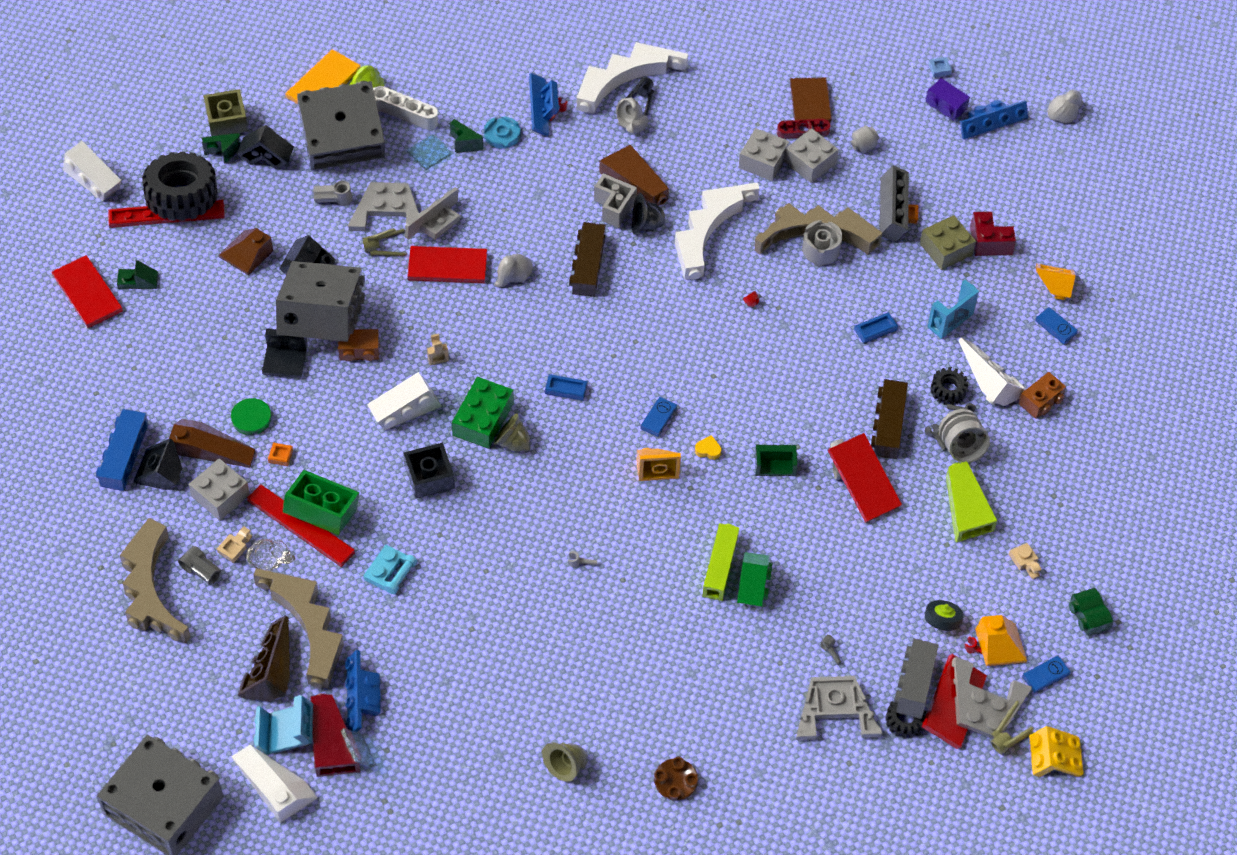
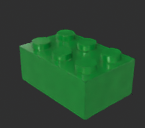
[452,376,514,449]
[283,469,359,535]

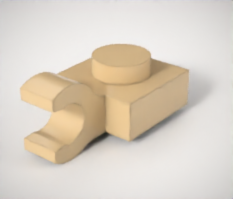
[427,333,449,366]
[217,526,252,563]
[1009,543,1041,579]

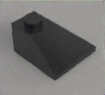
[133,439,182,490]

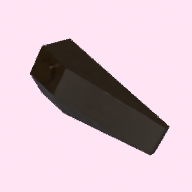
[237,615,290,702]

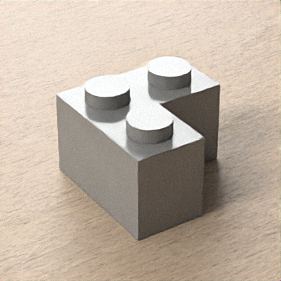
[594,173,637,228]

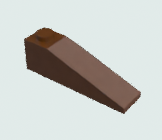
[169,419,255,468]

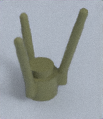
[362,228,405,256]
[990,701,1034,755]

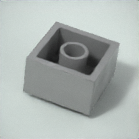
[738,128,789,181]
[784,128,839,183]
[189,459,250,521]

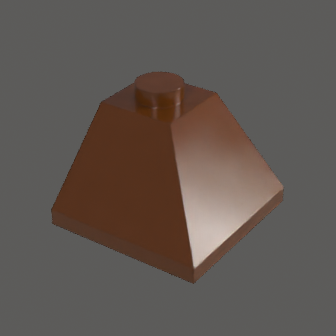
[219,228,273,276]

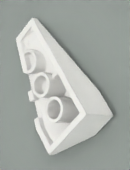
[231,745,317,823]

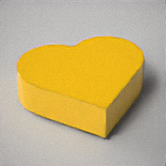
[695,435,721,460]

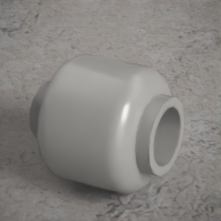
[850,125,879,153]

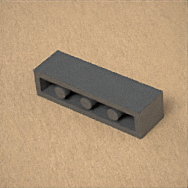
[879,165,909,242]
[894,638,939,719]

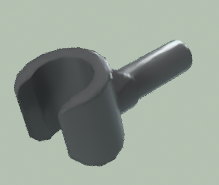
[947,403,976,412]
[924,424,947,450]
[820,634,842,665]

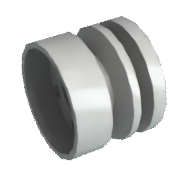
[939,409,990,463]

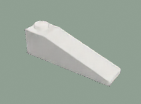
[959,338,1026,406]

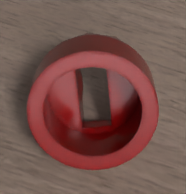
[743,291,760,307]

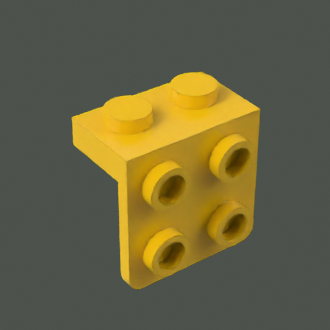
[1029,726,1083,777]

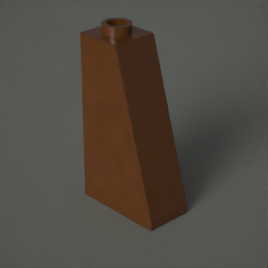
[599,144,669,205]

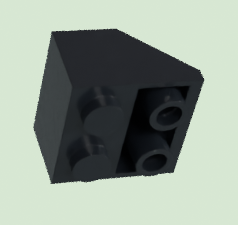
[279,235,336,275]

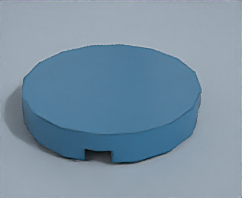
[484,116,521,149]

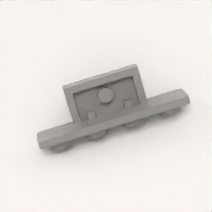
[405,187,460,240]

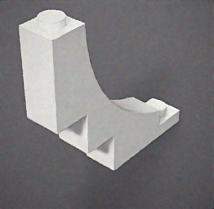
[576,42,688,114]
[675,183,760,280]

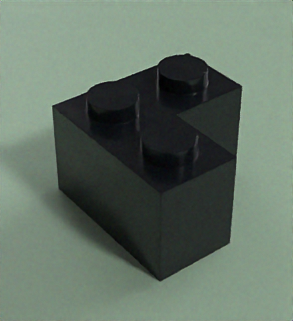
[237,125,294,170]

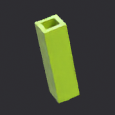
[702,523,740,601]

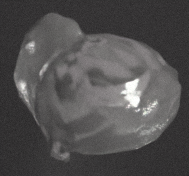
[246,539,296,571]

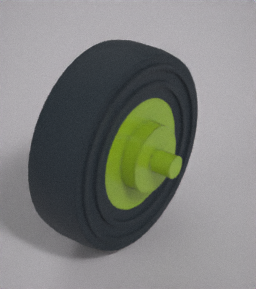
[925,600,963,631]

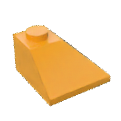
[1036,263,1076,300]
[636,448,681,481]
[975,615,1027,666]

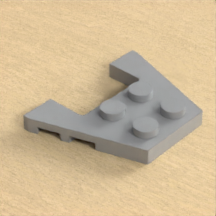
[348,182,423,233]
[952,657,1032,739]
[796,676,882,740]

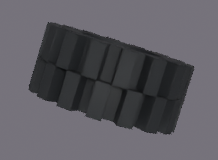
[931,367,968,405]
[885,701,926,739]

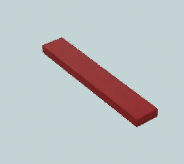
[108,200,225,228]
[247,484,355,568]

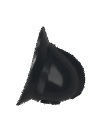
[632,193,665,235]

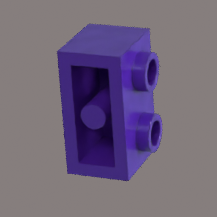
[925,78,970,121]

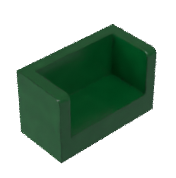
[754,444,798,476]

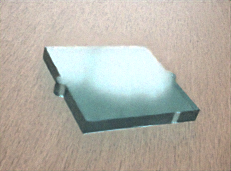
[407,134,452,170]
[341,729,376,768]

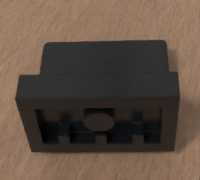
[262,328,308,378]

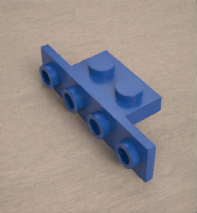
[529,72,560,137]
[960,100,1029,139]
[345,650,381,737]

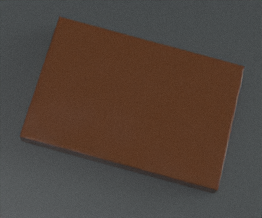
[789,77,832,123]

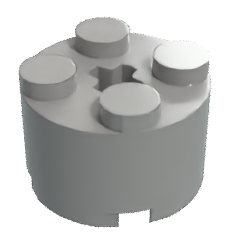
[802,220,842,267]

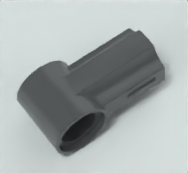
[178,546,222,585]

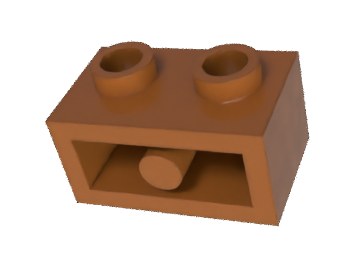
[1019,372,1066,419]

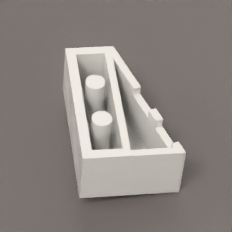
[367,372,442,430]

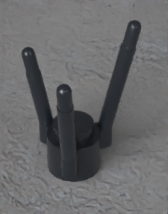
[626,77,654,116]

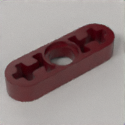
[776,119,830,139]

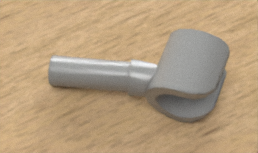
[568,551,598,568]

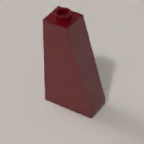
[310,693,361,777]

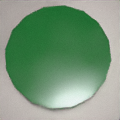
[231,398,271,435]

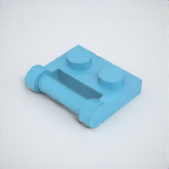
[363,545,418,595]

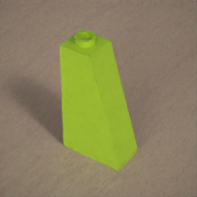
[946,461,997,543]

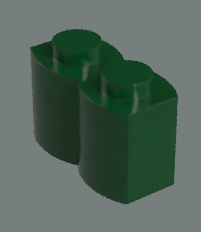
[1069,587,1114,636]

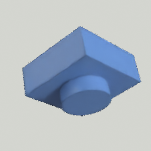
[928,57,952,78]

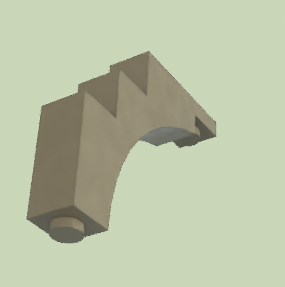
[253,568,344,689]

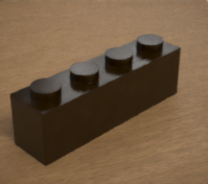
[569,222,606,297]
[871,379,908,459]

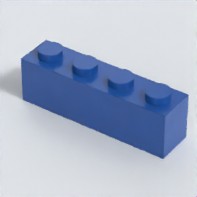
[96,409,149,491]

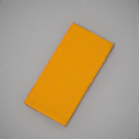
[285,49,361,104]

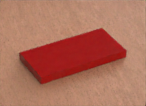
[407,246,487,284]
[51,255,123,328]
[827,433,902,523]
[922,654,987,749]

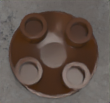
[654,756,698,800]

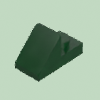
[449,119,484,153]
[202,133,241,164]
[117,260,159,289]

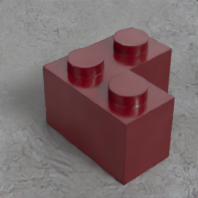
[970,211,1016,256]

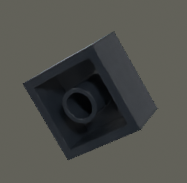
[403,442,455,499]

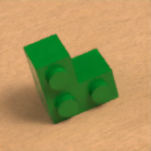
[737,552,773,606]

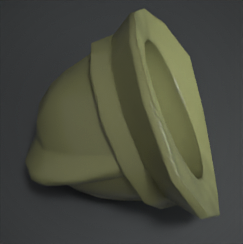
[494,413,531,452]
[541,742,588,782]

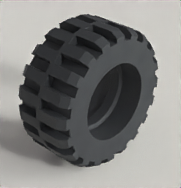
[142,151,218,221]

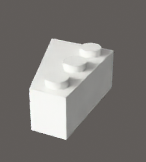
[63,141,121,201]

